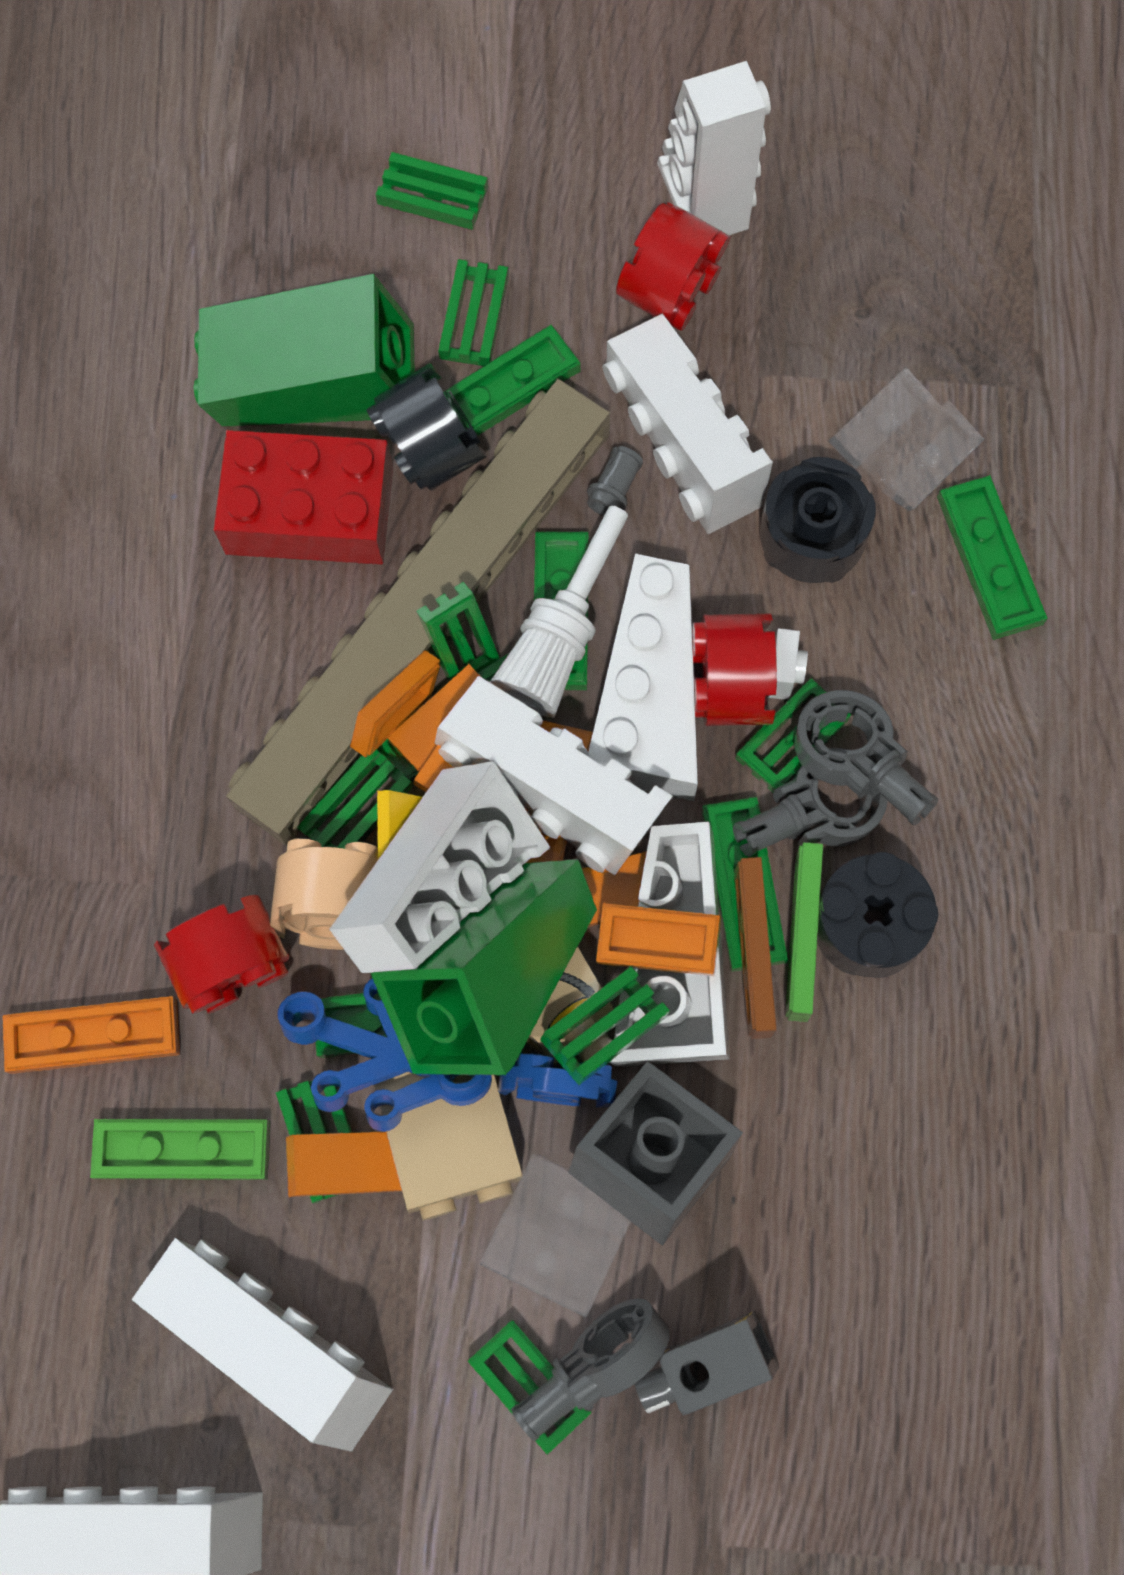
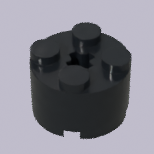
[366,363,487,491]
[760,457,876,583]
[817,852,939,978]

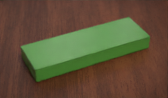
[785,842,823,1022]
[90,1119,270,1180]

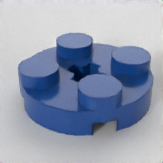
[498,1054,617,1108]

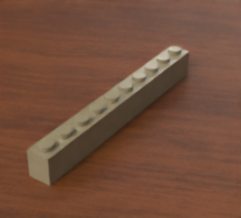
[226,379,610,847]

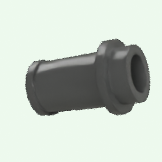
[587,446,643,516]

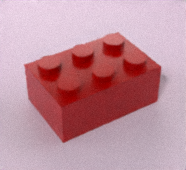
[214,430,393,565]

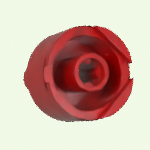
[616,202,731,331]
[692,613,777,726]
[154,895,289,1014]

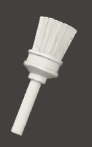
[490,506,628,718]

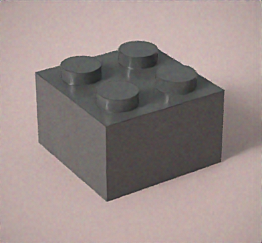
[568,1061,743,1246]

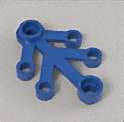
[278,978,492,1131]

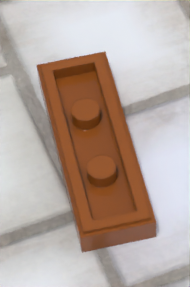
[734,857,777,1039]

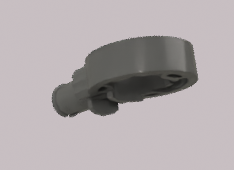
[794,690,938,825]
[733,748,888,857]
[511,1298,670,1441]

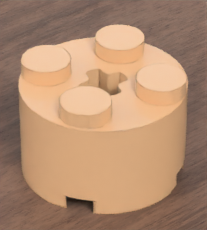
[270,839,378,950]

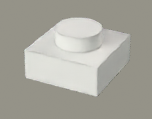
[767,628,808,700]

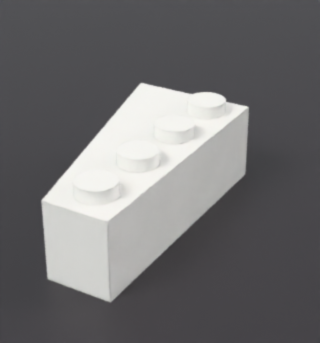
[657,61,771,235]
[603,313,773,534]
[588,554,698,801]
[435,676,672,876]
[329,761,550,973]
[609,822,730,1067]
[131,1238,393,1452]
[0,1486,263,1575]

